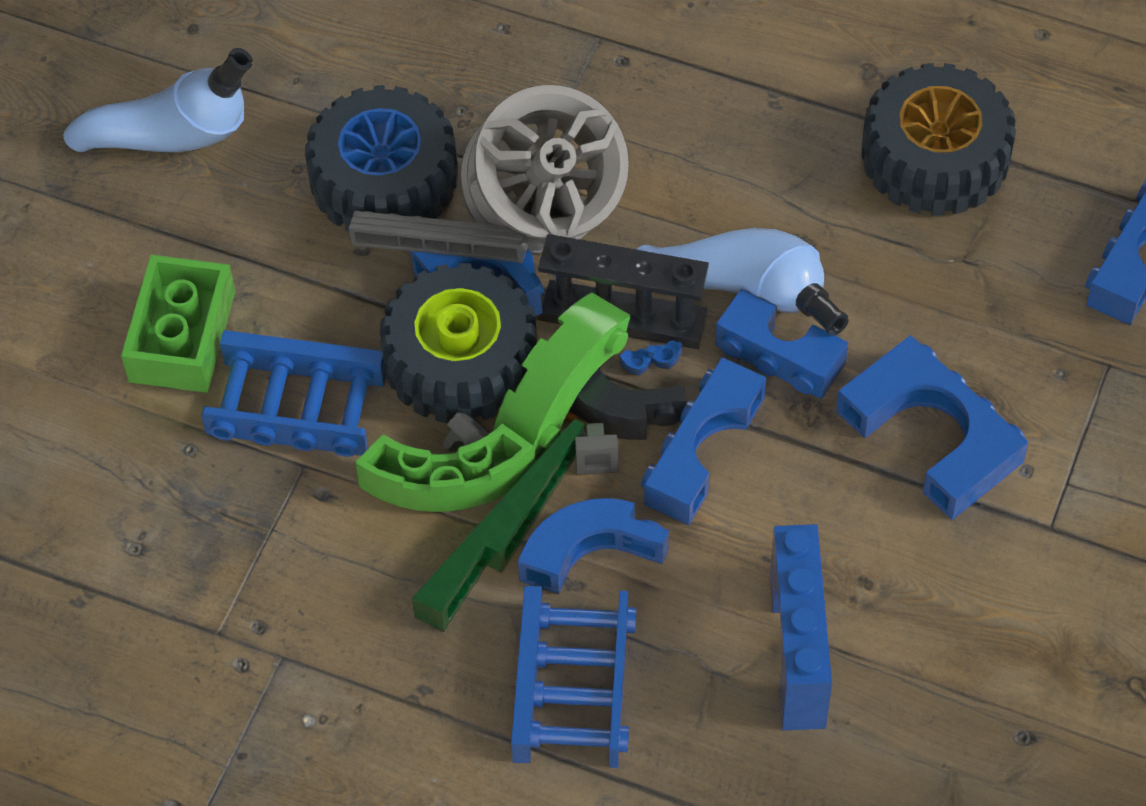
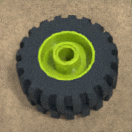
[380,263,537,423]

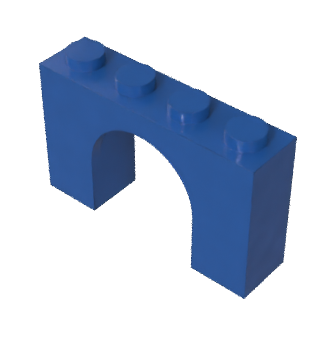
[836,335,1028,520]
[770,524,832,731]

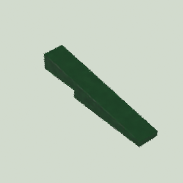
[412,419,584,632]

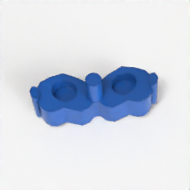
[620,341,682,375]

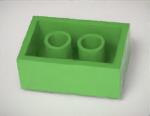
[121,255,236,393]

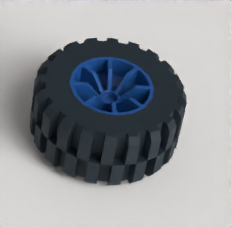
[305,85,458,232]

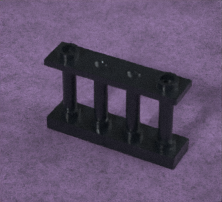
[538,234,709,350]

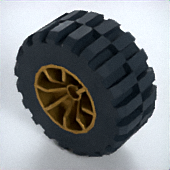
[861,63,1016,216]

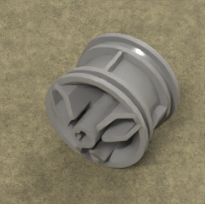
[460,85,629,254]

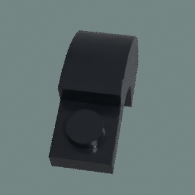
[570,368,686,440]

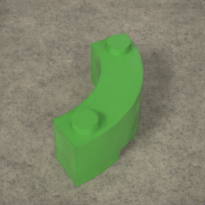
[493,292,630,456]
[355,424,535,512]

